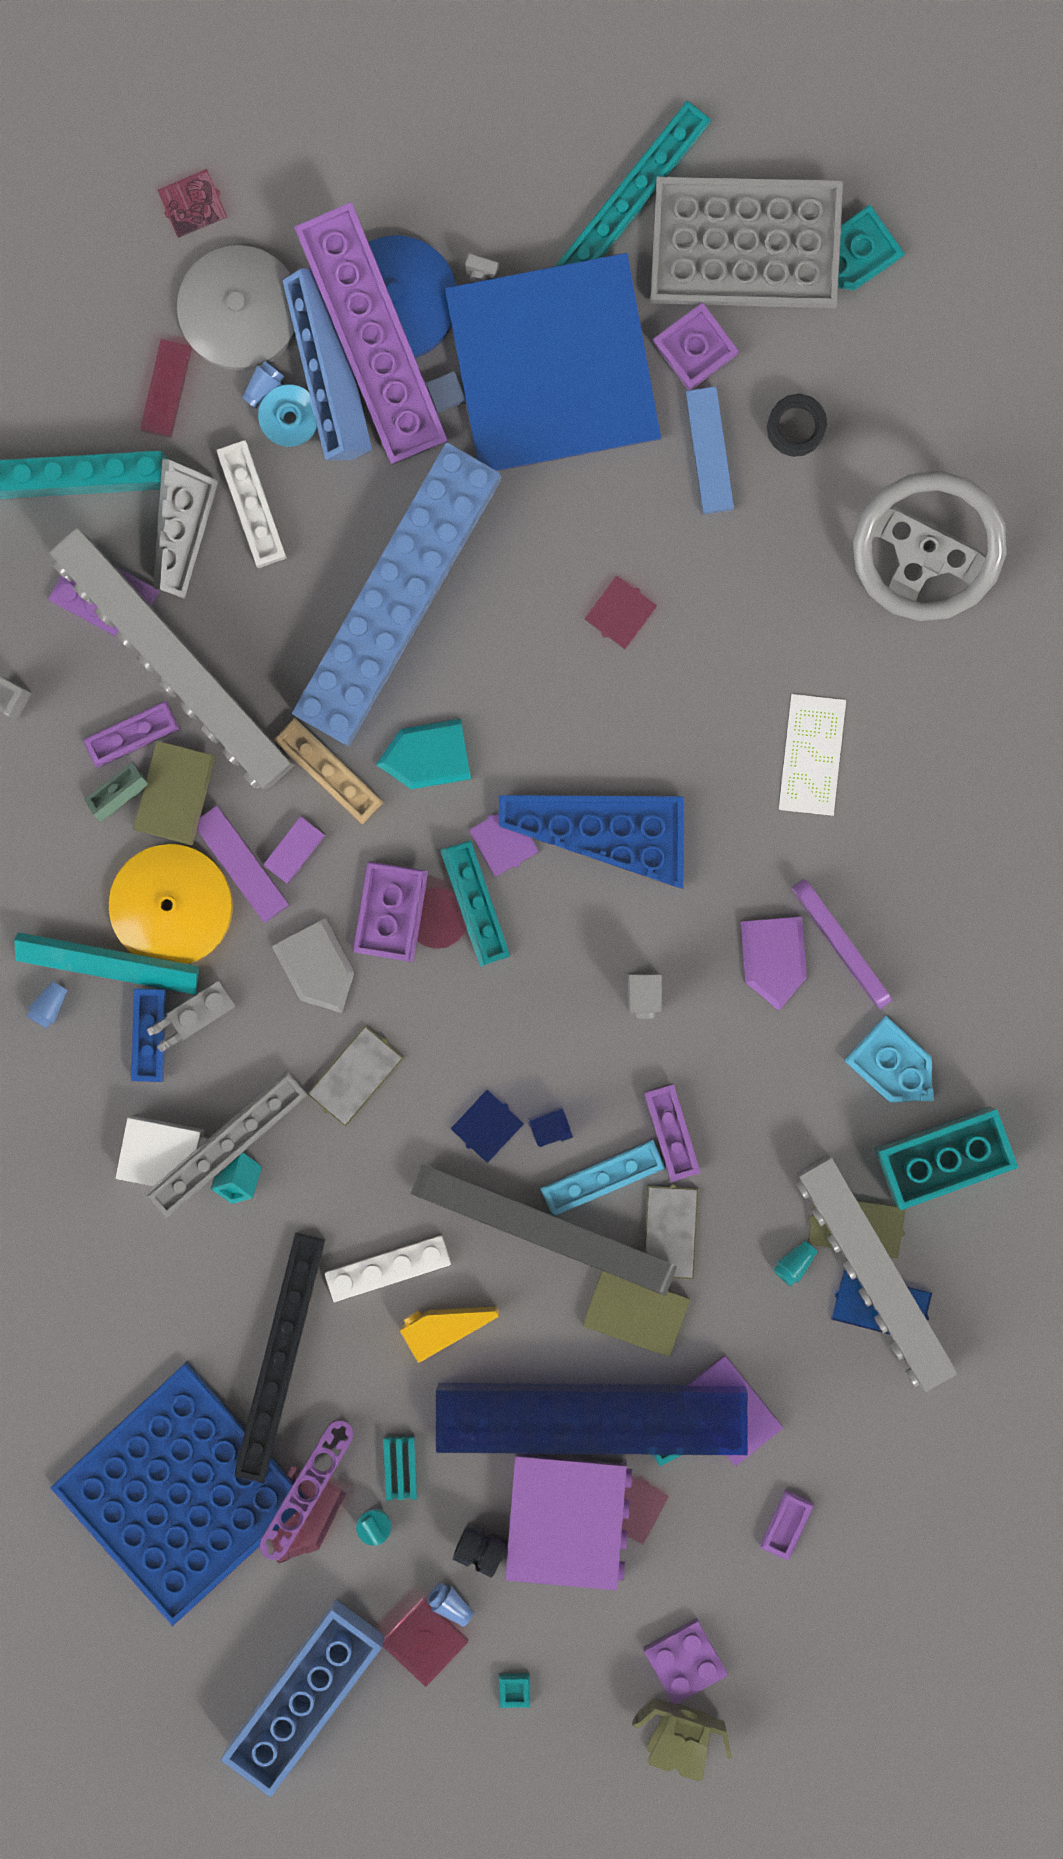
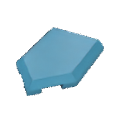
[844,1015,934,1103]

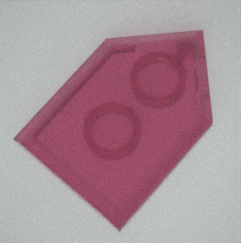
[271,1466,346,1564]

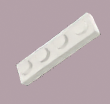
[216,440,287,568]
[324,1234,451,1302]

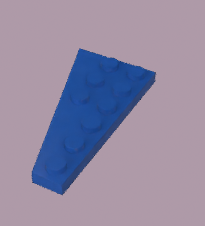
[499,795,684,889]

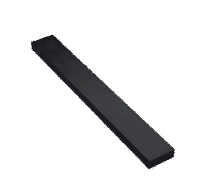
[234,1232,326,1483]

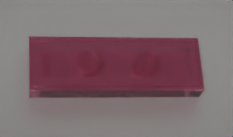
[140,339,192,438]

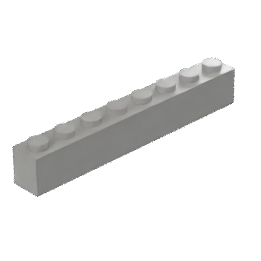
[795,1155,958,1393]

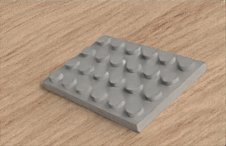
[651,177,843,308]

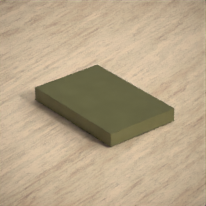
[133,741,216,846]
[582,1271,690,1357]

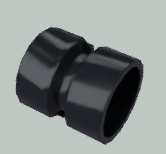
[452,1522,508,1578]

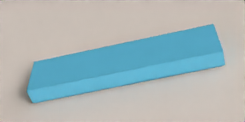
[540,1139,665,1216]

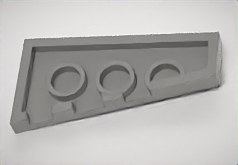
[153,459,219,599]

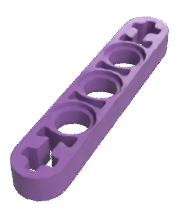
[791,879,893,1010]
[260,1420,353,1560]

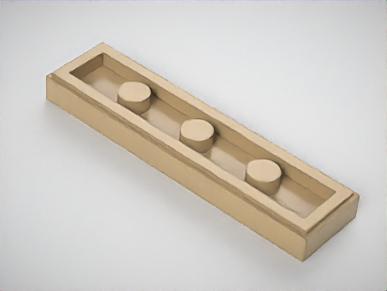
[273,717,384,825]

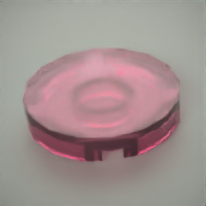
[417,888,466,949]

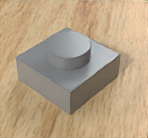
[465,254,499,282]

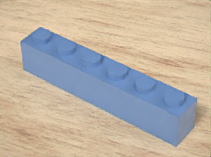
[283,268,372,460]

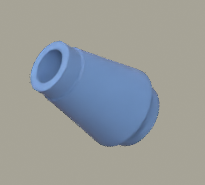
[242,361,284,409]
[26,981,68,1029]
[427,1583,474,1627]

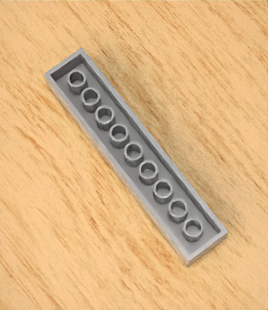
[49,528,295,790]

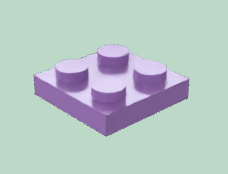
[652,302,739,391]
[644,1618,728,1705]

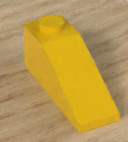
[400,1306,500,1363]

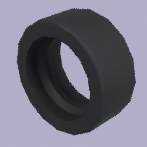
[767,394,828,457]

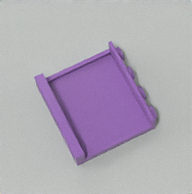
[505,1449,632,1590]

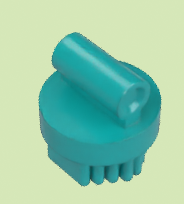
[356,1508,392,1546]

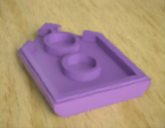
[740,917,807,1011]

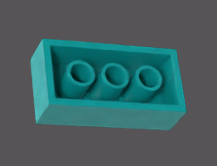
[874,1106,1019,1210]

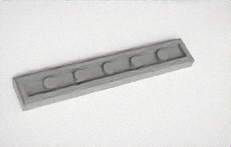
[144,1071,308,1219]

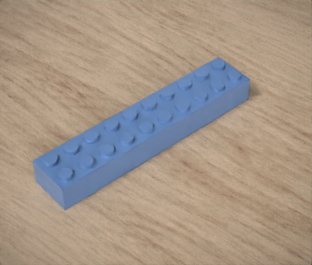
[292,442,502,747]

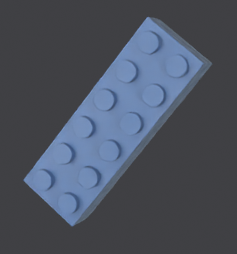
[221,1599,385,1798]

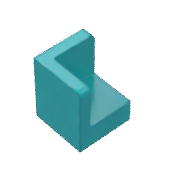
[210,1152,262,1204]

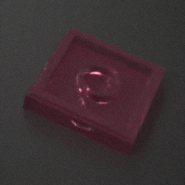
[382,1597,468,1687]

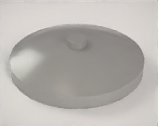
[177,245,295,371]

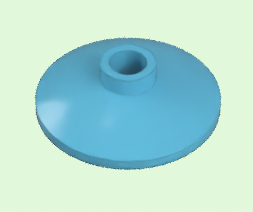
[258,385,317,447]

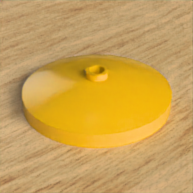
[109,844,233,964]

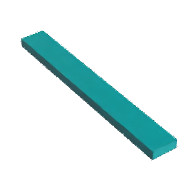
[554,100,711,267]

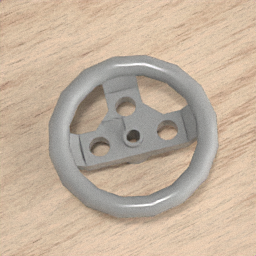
[853,471,1007,621]

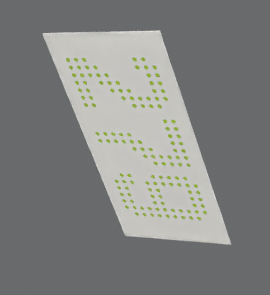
[779,694,846,816]

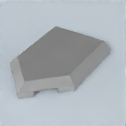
[272,918,355,1013]

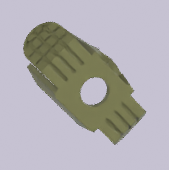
[632,1698,732,1781]

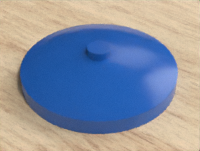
[369,235,456,358]

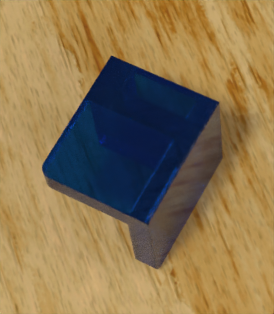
[528,1106,573,1147]

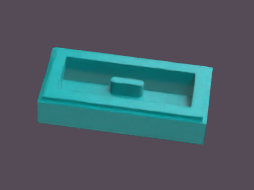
[383,1436,417,1501]

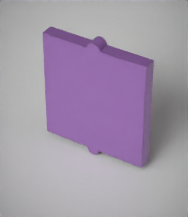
[469,813,539,877]

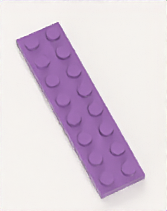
[294,202,448,464]

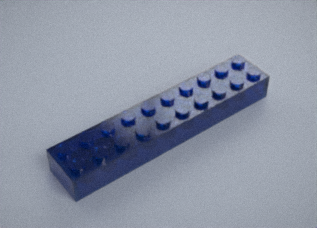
[436,1383,748,1455]

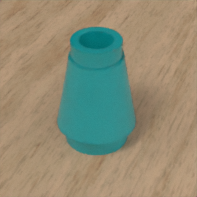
[773,1240,818,1287]

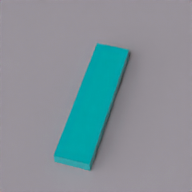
[440,840,510,967]

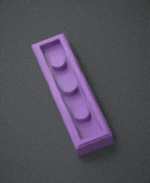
[197,806,290,923]

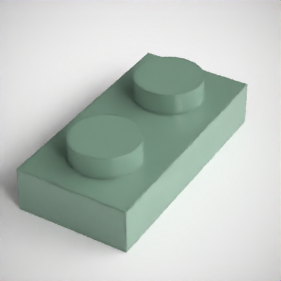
[84,762,148,823]

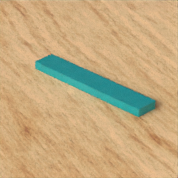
[14,932,199,995]

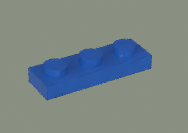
[131,989,167,1082]

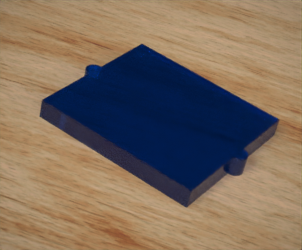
[451,1089,524,1163]

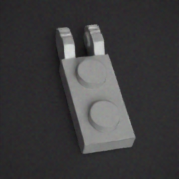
[147,981,235,1051]

